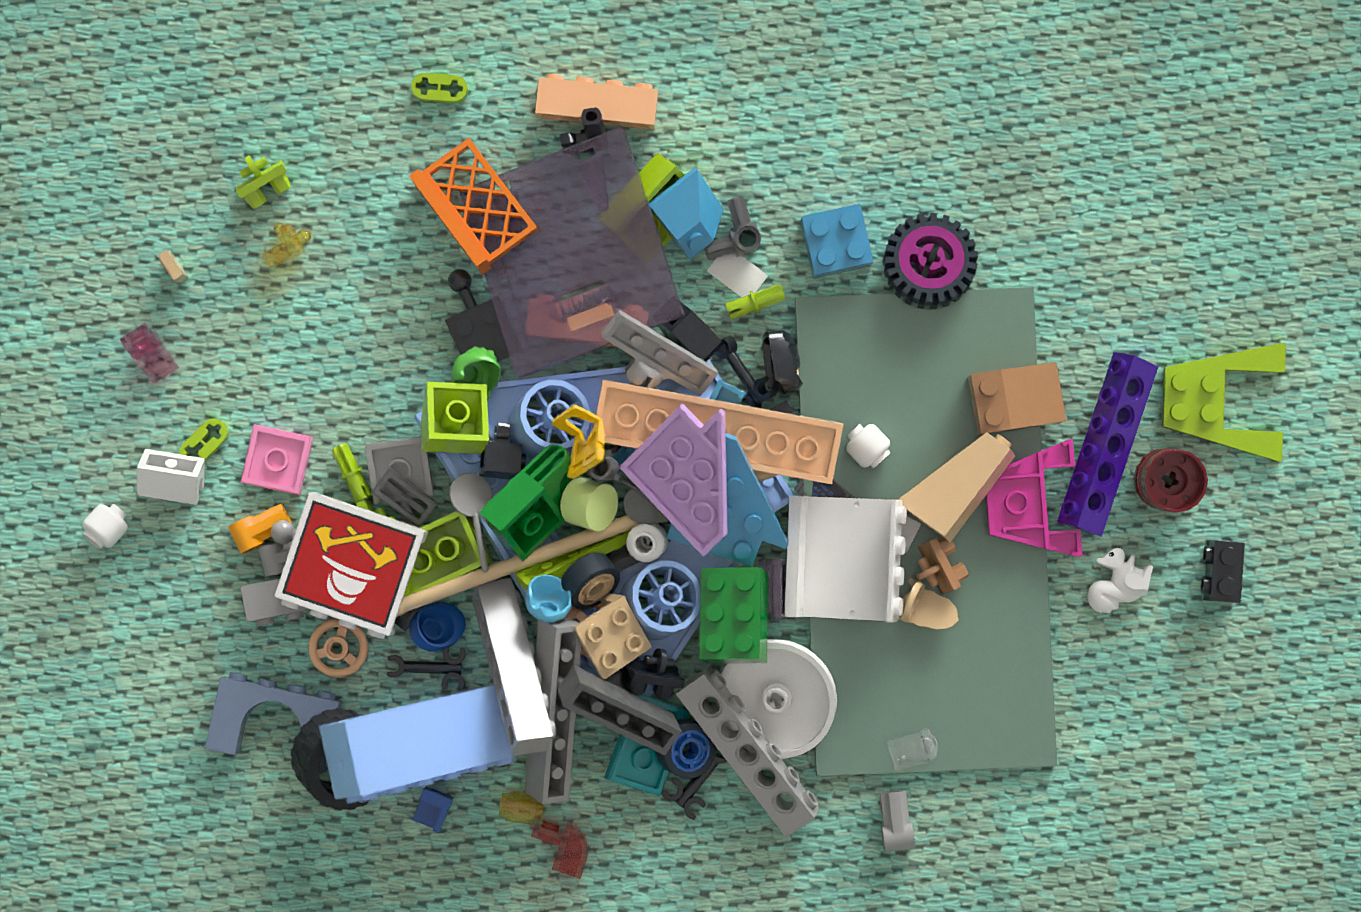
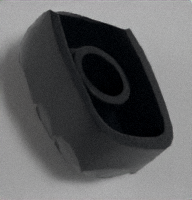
[762,330,803,395]

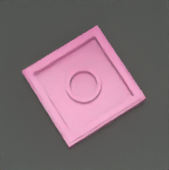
[241,424,313,495]

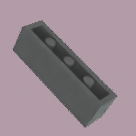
[557,665,682,755]

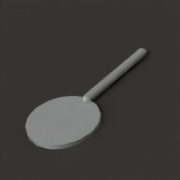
[449,473,492,572]

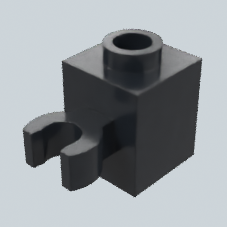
[479,423,526,479]

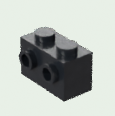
[1200,540,1245,603]

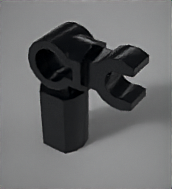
[560,107,609,154]

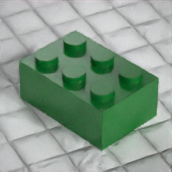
[699,567,768,664]

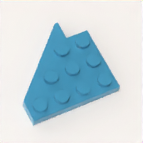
[666,433,788,567]

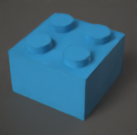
[800,204,874,279]

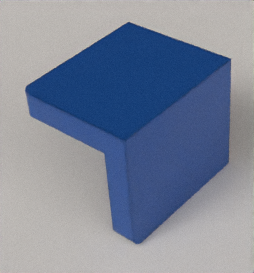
[413,786,454,833]

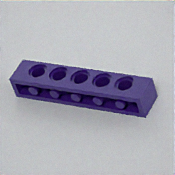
[1057,352,1159,537]

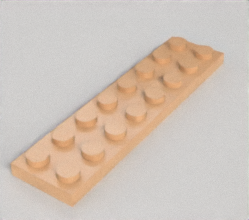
[596,379,843,484]

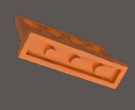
[409,138,538,275]

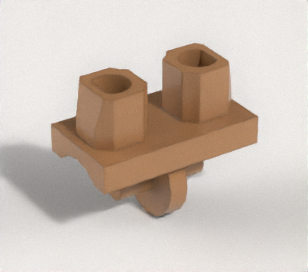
[915,538,969,595]

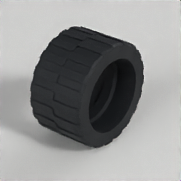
[290,708,371,811]

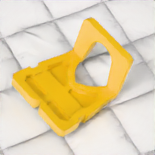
[552,405,605,479]

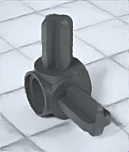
[704,196,761,260]

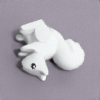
[1087,548,1153,613]

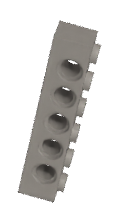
[676,665,819,837]

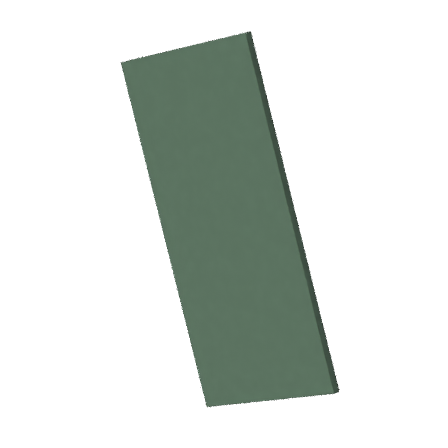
[795,287,1057,776]

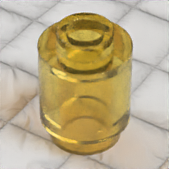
[499,791,544,825]

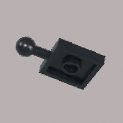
[445,269,524,362]

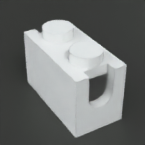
[137,449,205,505]

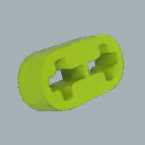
[411,73,468,104]
[179,418,229,462]

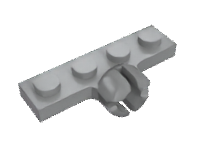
[601,310,718,396]

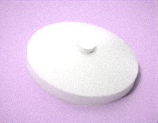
[716,639,837,759]

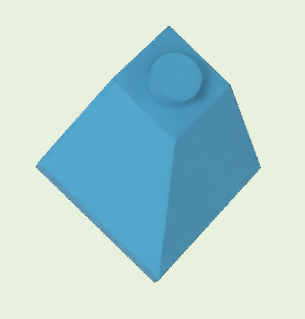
[648,167,724,259]

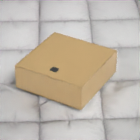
[158,249,189,283]

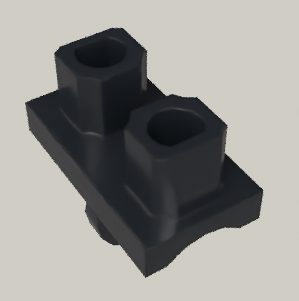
[625,648,685,699]

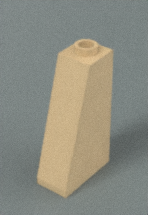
[899,432,1015,542]

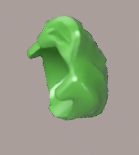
[451,346,501,399]

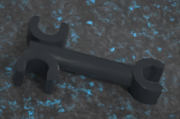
[715,335,778,408]
[387,647,466,690]
[661,747,727,820]

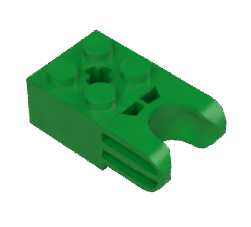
[478,444,584,561]

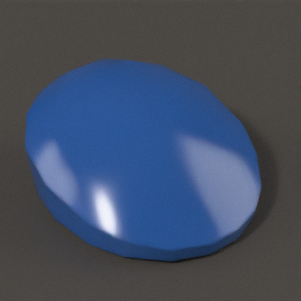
[409,602,466,652]

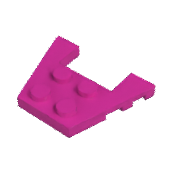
[985,439,1083,557]

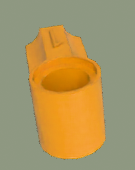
[228,504,292,554]

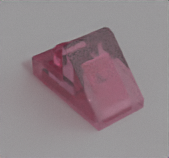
[120,323,179,384]

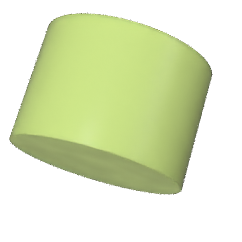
[561,477,618,532]

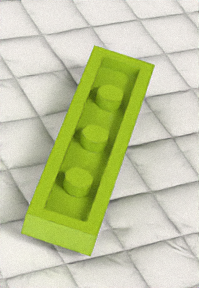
[514,518,631,591]

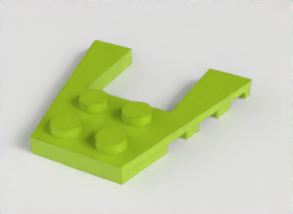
[1162,342,1286,462]

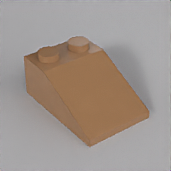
[967,362,1066,436]

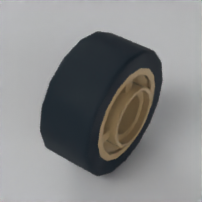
[561,552,620,610]

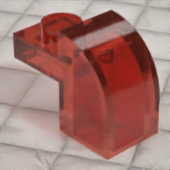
[531,819,589,879]

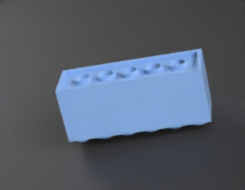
[319,685,518,803]

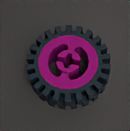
[883,213,978,309]

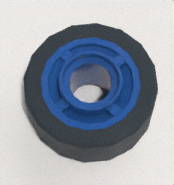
[655,719,716,779]

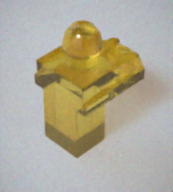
[262,222,311,268]

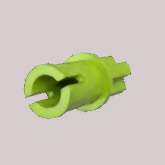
[725,284,785,321]
[332,443,372,503]

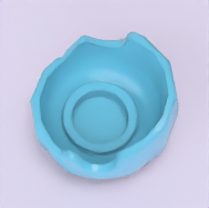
[525,575,571,623]

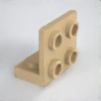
[574,593,652,679]

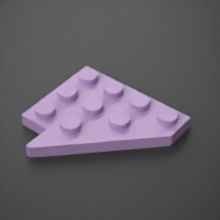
[619,404,727,556]

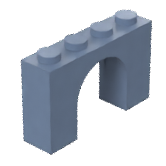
[205,672,342,773]

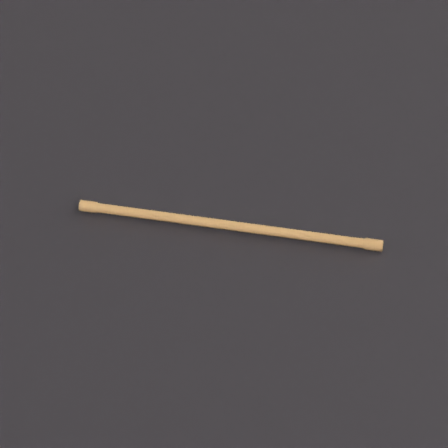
[397,470,779,617]

